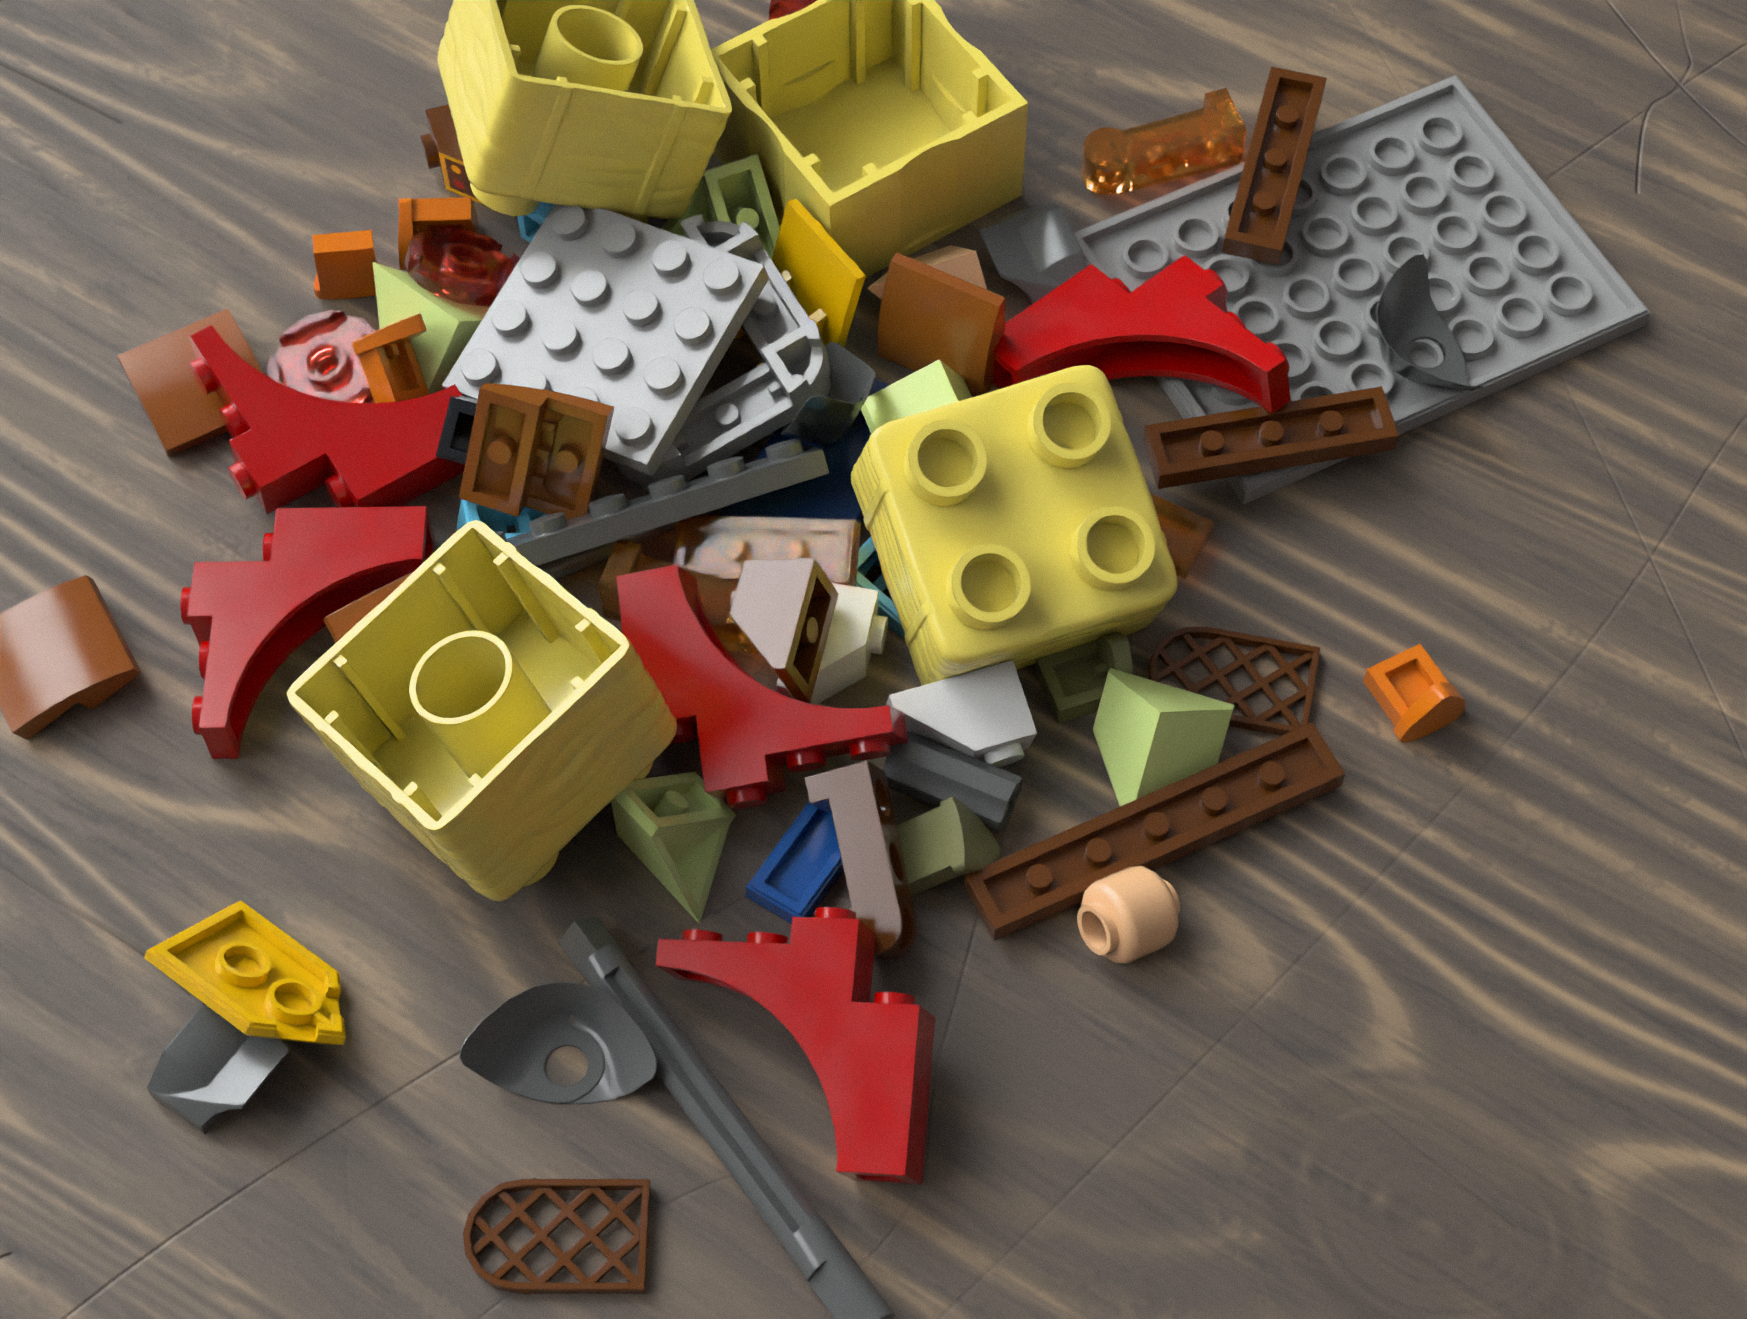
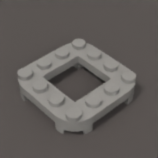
[612,214,831,492]

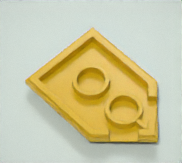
[144,900,346,1045]

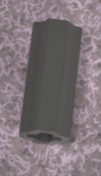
[882,731,1023,833]

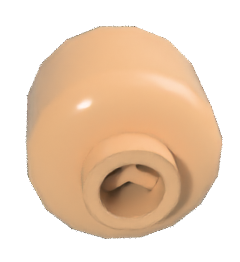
[1077,866,1180,963]

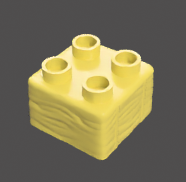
[437,0,732,224]
[851,365,1178,686]
[287,520,677,901]

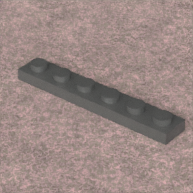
[495,438,829,566]

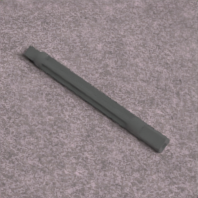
[559,916,895,1319]

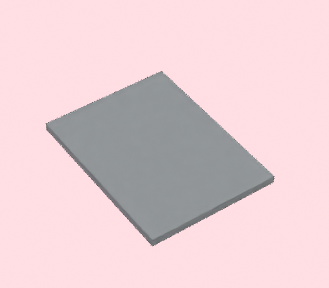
[1074,75,1651,505]

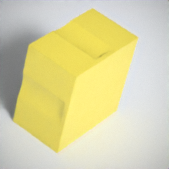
[711,0,1028,278]

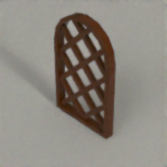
[1149,626,1320,736]
[463,1178,651,1295]

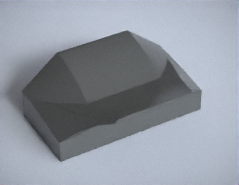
[979,201,1086,306]
[147,1003,291,1134]

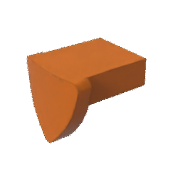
[398,197,479,270]
[312,230,377,300]
[351,314,429,403]
[1363,644,1466,743]

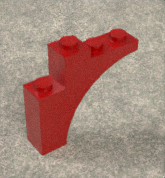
[993,255,1291,414]
[189,325,465,515]
[180,506,435,759]
[616,564,908,809]
[655,907,935,1185]

